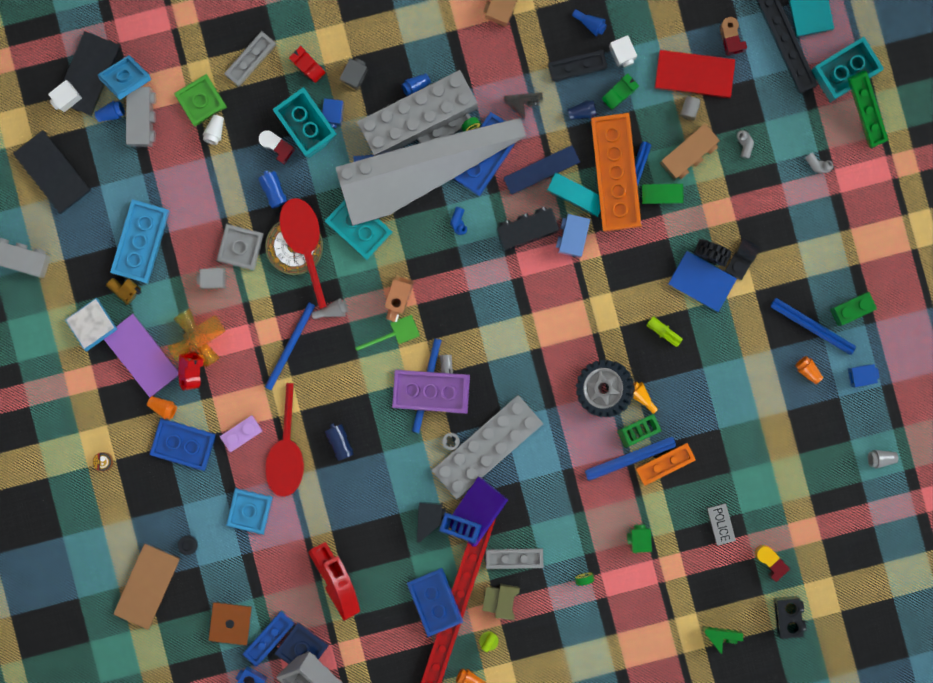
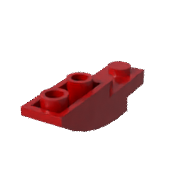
[308,542,360,621]

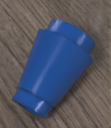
[401,73,431,96]
[95,101,125,122]

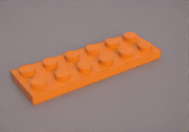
[591,113,642,232]

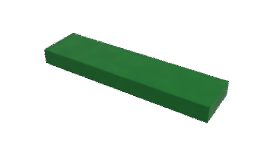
[847,70,888,148]

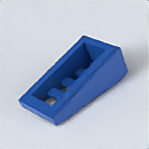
[439,513,482,544]

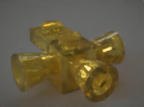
[167,309,226,368]

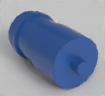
[258,171,287,208]

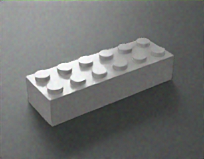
[357,70,478,156]

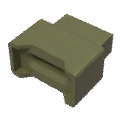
[482,584,520,621]

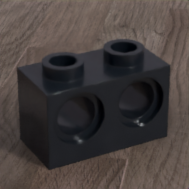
[774,596,806,639]

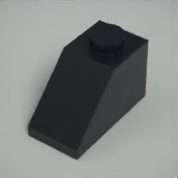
[417,502,446,542]

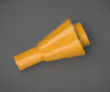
[633,382,658,414]

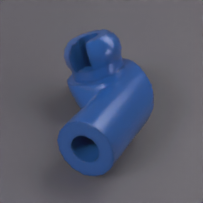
[450,207,467,235]

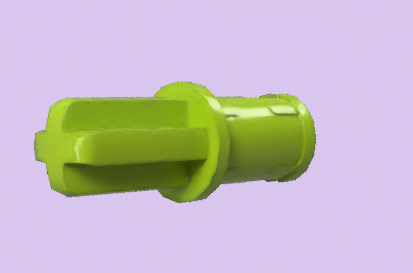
[646,316,683,347]

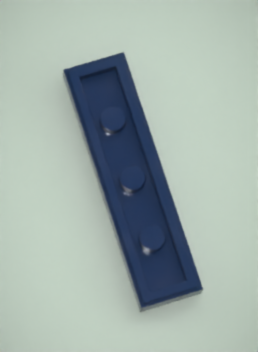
[503,145,580,195]

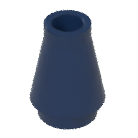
[568,100,597,120]

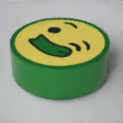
[461,117,481,132]
[574,572,595,586]

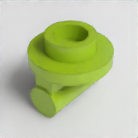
[479,631,499,653]

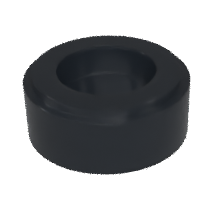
[178,535,198,555]

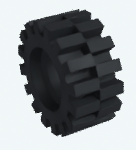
[694,239,732,267]

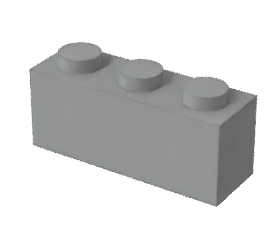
[126,87,156,147]
[0,238,51,278]

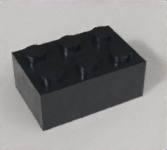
[496,206,560,253]

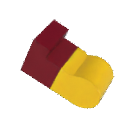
[755,545,790,582]

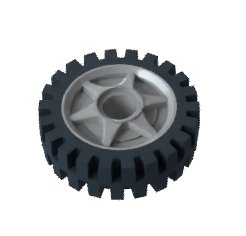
[576,360,635,417]

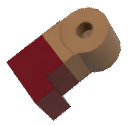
[720,17,747,56]

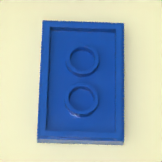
[668,251,737,312]
[149,418,216,471]
[407,568,464,637]

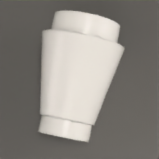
[202,115,224,145]

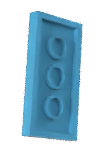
[110,199,170,284]

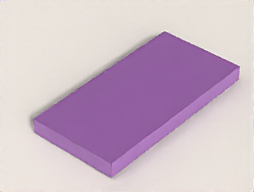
[104,314,178,397]
[392,370,470,413]

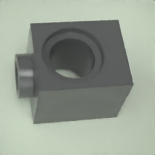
[340,58,368,91]

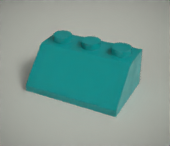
[272,87,337,158]

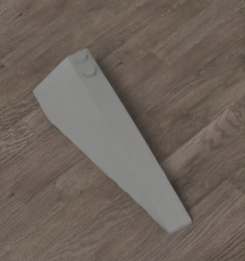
[335,118,526,226]

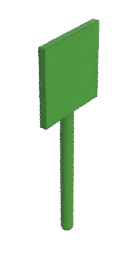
[355,314,420,351]

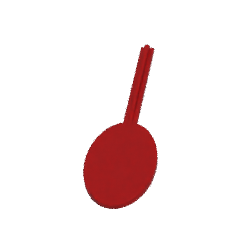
[280,198,327,309]
[266,383,304,497]

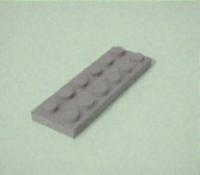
[432,395,543,499]

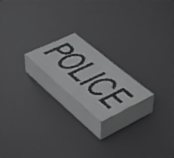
[707,503,736,546]

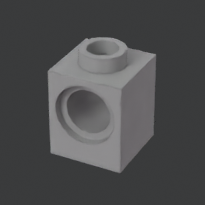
[197,268,226,289]

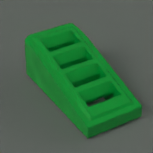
[617,414,662,448]

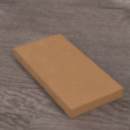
[113,543,180,630]

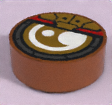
[93,452,113,472]

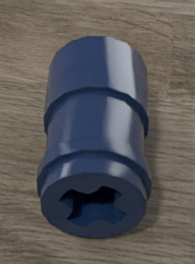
[324,423,354,461]

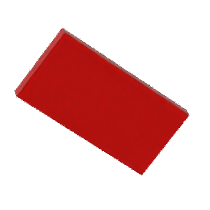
[654,50,736,98]

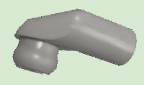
[737,130,754,159]
[805,153,833,173]

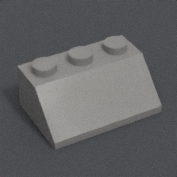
[276,652,342,683]

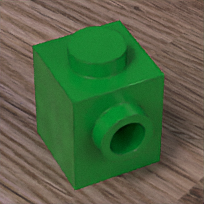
[627,524,652,553]

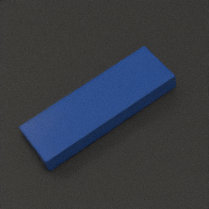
[242,611,295,667]

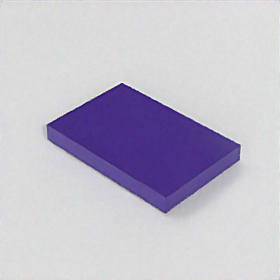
[450,477,508,547]

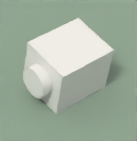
[609,35,637,68]
[48,80,82,112]

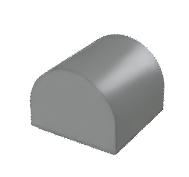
[680,96,700,121]

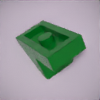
[702,626,744,654]

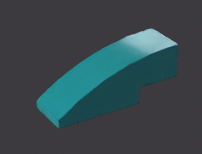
[547,172,601,217]

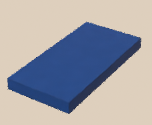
[453,112,515,197]

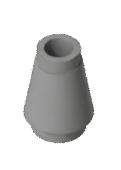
[868,450,898,469]

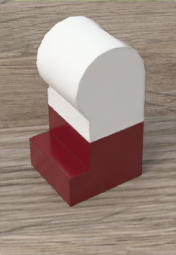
[259,131,295,165]

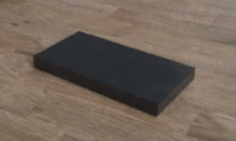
[63,31,121,116]
[13,130,91,214]

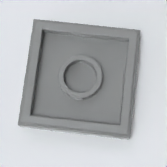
[217,224,264,270]

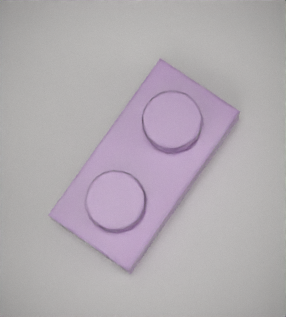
[220,415,263,453]

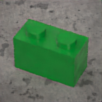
[830,292,877,326]

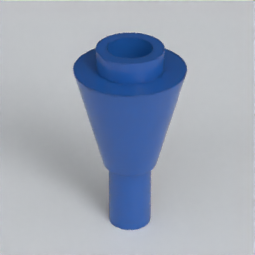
[572,10,607,36]

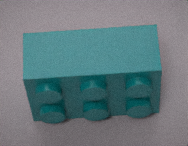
[811,37,884,103]

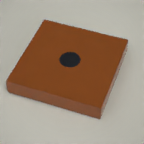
[209,602,252,645]

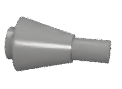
[312,298,348,319]

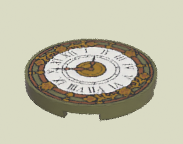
[266,222,323,275]

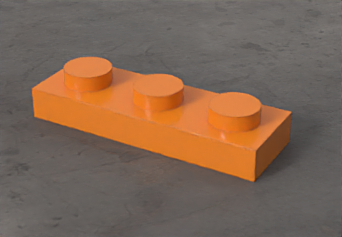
[635,443,696,486]

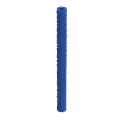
[265,302,315,390]
[412,338,442,433]

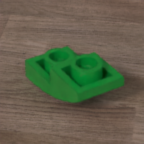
[642,184,683,204]

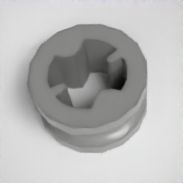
[442,433,460,450]

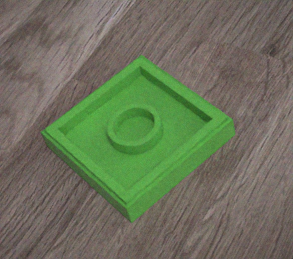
[174,74,227,127]

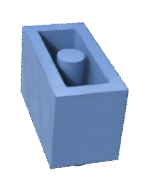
[556,214,590,258]

